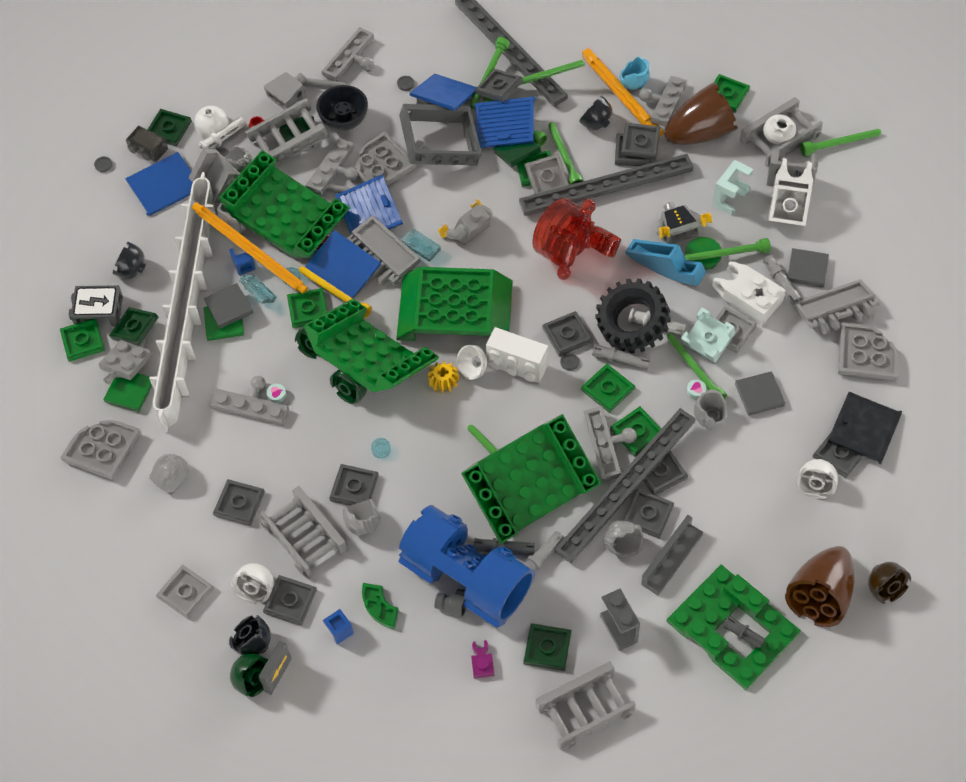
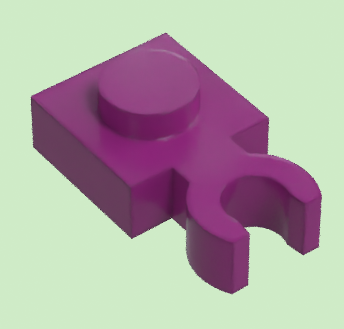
[471,640,495,678]

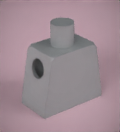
[264,72,307,110]

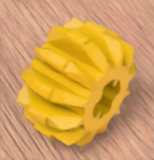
[427,360,460,394]

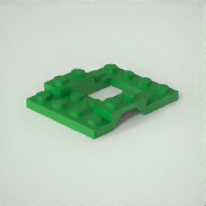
[666,564,801,690]

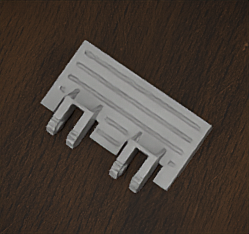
[347,215,421,285]
[794,279,879,334]

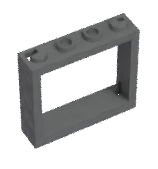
[399,104,482,166]

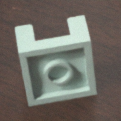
[713,160,753,215]
[681,308,736,363]

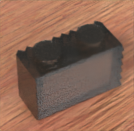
[125,125,168,162]

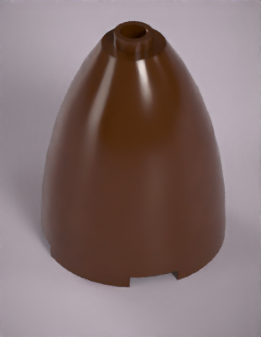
[664,82,738,145]
[785,546,855,627]

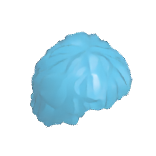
[620,56,650,90]

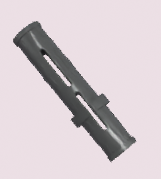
[474,538,535,556]

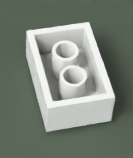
[486,327,548,383]

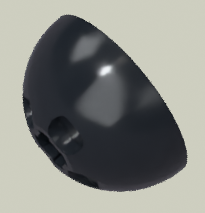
[316,85,368,131]

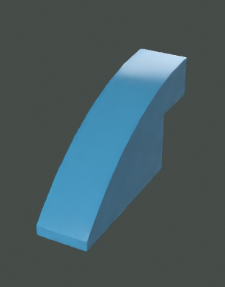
[625,239,706,286]

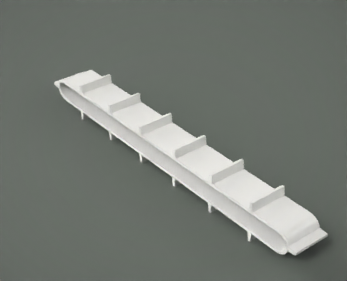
[149,172,217,433]

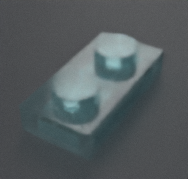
[401,228,441,262]
[239,275,277,304]

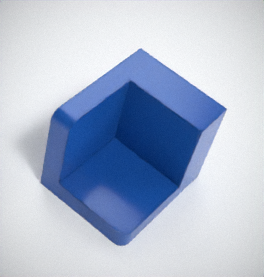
[229,248,256,275]
[323,609,354,644]

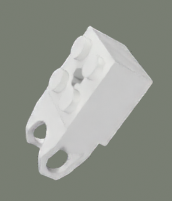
[768,158,813,226]
[712,261,786,326]

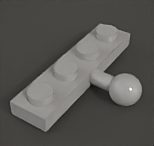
[322,27,374,81]
[639,76,687,127]
[305,138,359,196]
[210,376,289,426]
[584,406,637,482]

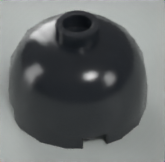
[579,95,612,130]
[112,241,146,279]
[229,615,271,656]

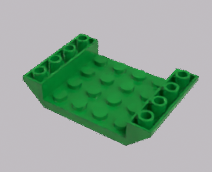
[219,150,350,258]
[396,267,513,341]
[304,299,439,393]
[461,414,602,544]

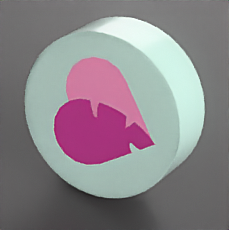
[687,380,707,399]
[267,384,287,403]

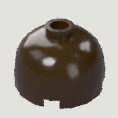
[868,562,911,604]

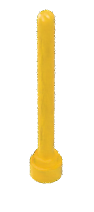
[299,266,372,319]

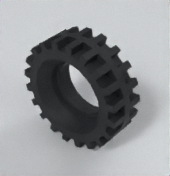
[595,278,671,353]

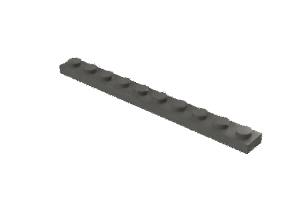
[455,0,568,107]
[519,154,693,216]
[555,408,696,564]

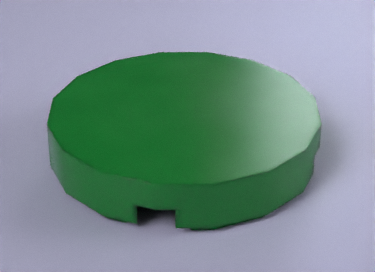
[685,237,722,270]

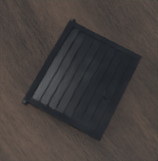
[827,392,902,464]

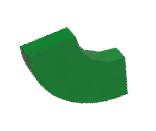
[362,583,399,630]

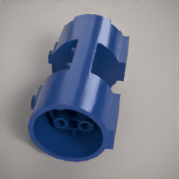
[398,505,534,628]

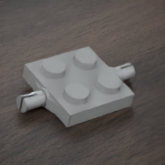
[98,338,153,384]

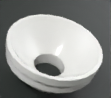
[763,115,796,145]
[457,345,487,380]

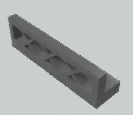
[641,515,703,596]

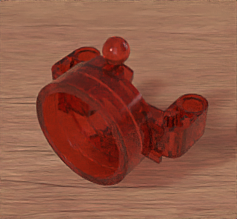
[532,198,621,280]

